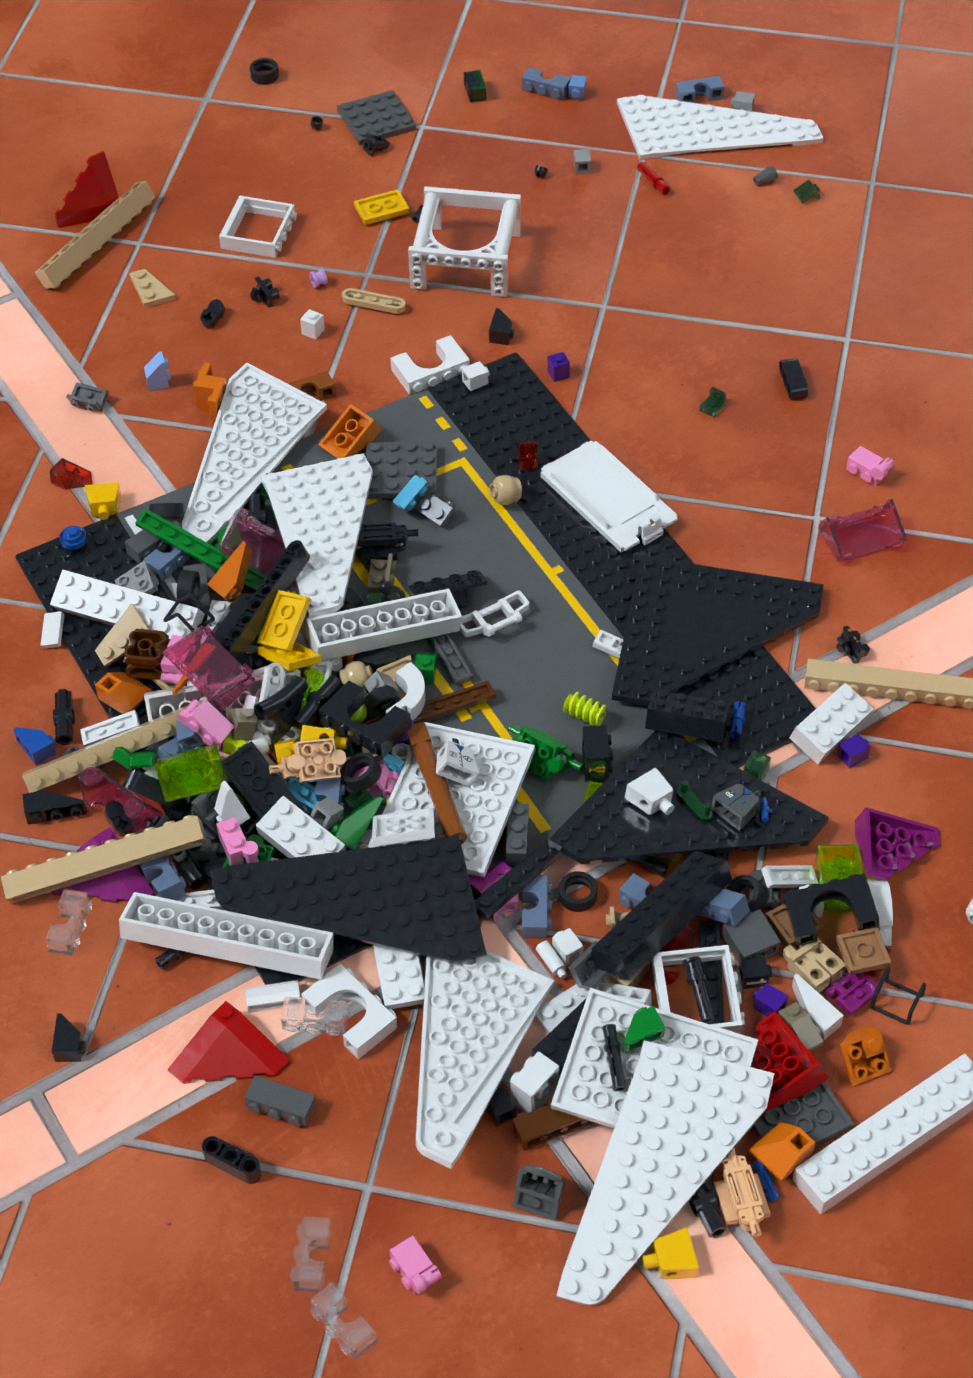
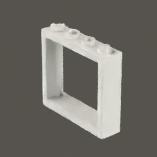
[219,196,297,258]
[651,945,745,1033]

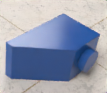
[13,727,56,765]

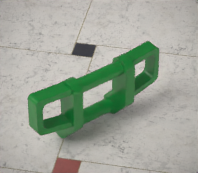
[113,746,157,769]

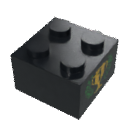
[582,725,613,782]

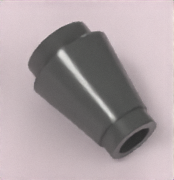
[753,166,778,186]

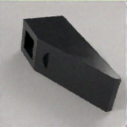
[22,791,87,825]

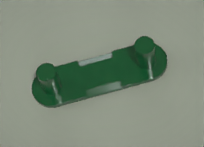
[676,780,713,820]

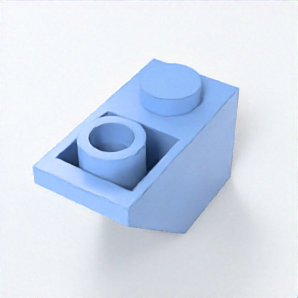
[144,351,171,391]

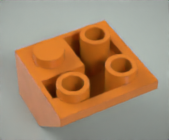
[95,672,153,714]
[840,1025,891,1086]
[749,1122,815,1182]

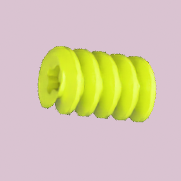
[563,692,606,726]

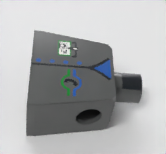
[711,784,761,831]

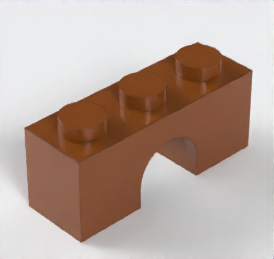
[288,371,336,401]

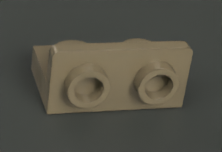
[367,554,396,593]

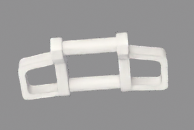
[460,590,529,637]

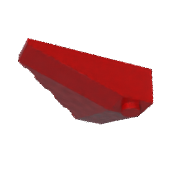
[55,151,119,228]
[168,1001,290,1084]
[751,1011,828,1112]

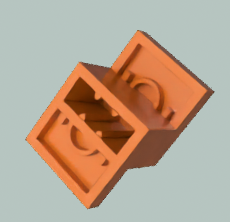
[193,362,227,426]

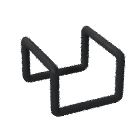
[163,593,215,643]
[870,967,927,1025]

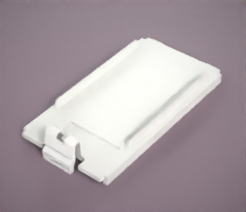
[541,441,678,552]

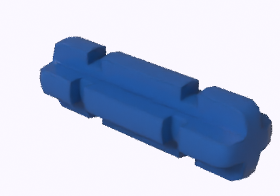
[752,1160,779,1203]

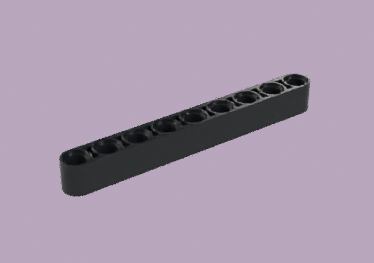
[206,540,310,681]

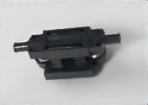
[355,523,418,562]

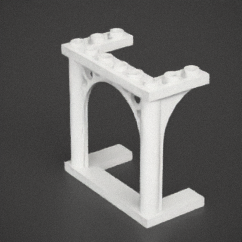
[408,187,521,297]

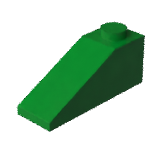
[329,796,383,851]

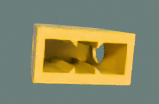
[85,482,121,520]
[300,725,348,749]
[642,1228,699,1280]

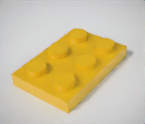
[354,189,410,225]
[257,590,312,652]
[257,641,322,672]

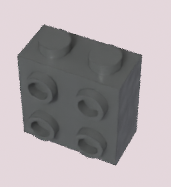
[722,910,781,964]

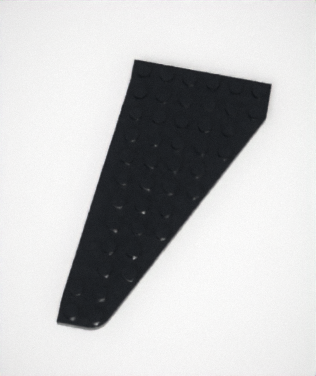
[210,834,487,963]

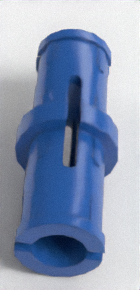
[729,701,746,739]

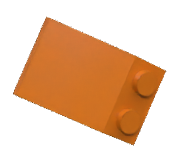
[318,404,382,459]
[207,541,252,602]

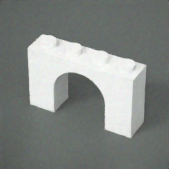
[391,335,470,395]
[301,964,397,1059]

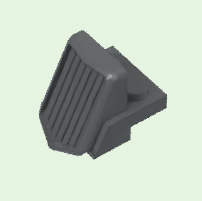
[191,776,247,835]
[512,1165,565,1220]

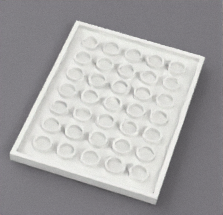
[368,722,535,878]
[551,988,758,1163]

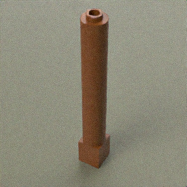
[406,722,467,845]

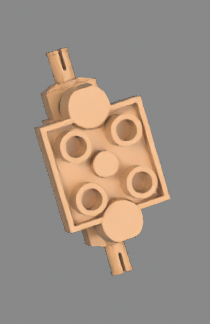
[269,738,350,783]
[714,1148,770,1237]

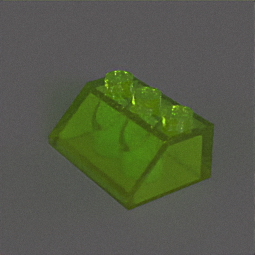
[154,744,224,802]

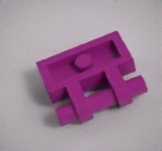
[825,970,881,1017]

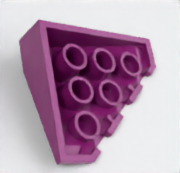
[855,807,939,881]
[51,828,155,903]

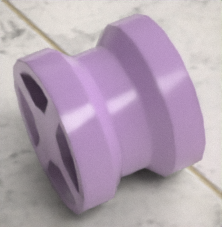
[309,269,328,288]

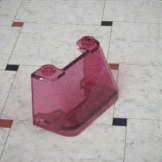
[818,499,907,564]
[219,507,285,575]
[163,626,256,713]
[77,767,163,834]

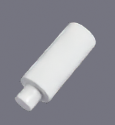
[536,941,568,979]

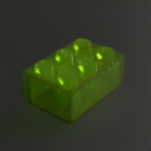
[815,844,863,911]

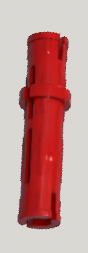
[637,162,670,195]

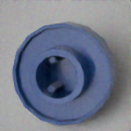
[59,526,87,550]

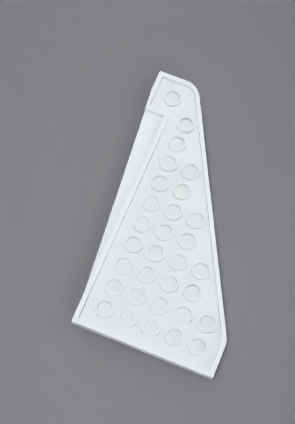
[617,95,824,160]
[182,363,327,544]
[261,454,373,618]
[415,950,554,1169]
[556,1040,774,1306]

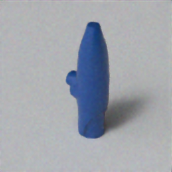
[760,797,772,823]

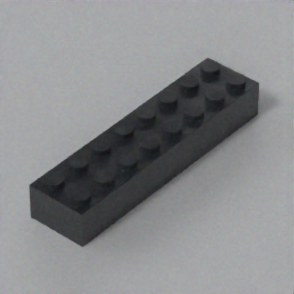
[591,851,732,980]

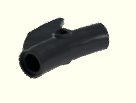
[254,676,308,743]

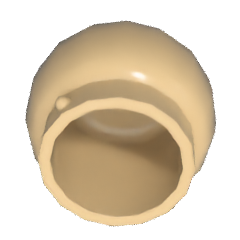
[489,475,522,505]
[340,661,373,689]

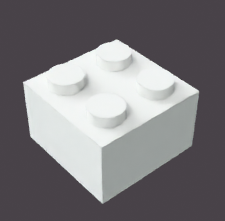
[510,1051,559,1113]

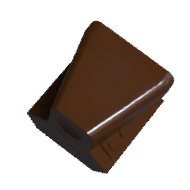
[123,629,169,680]

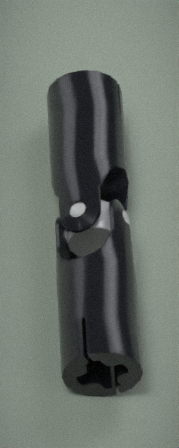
[171,850,207,890]

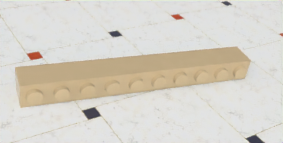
[34,181,155,289]
[804,659,973,709]
[22,698,210,793]
[1,815,207,904]

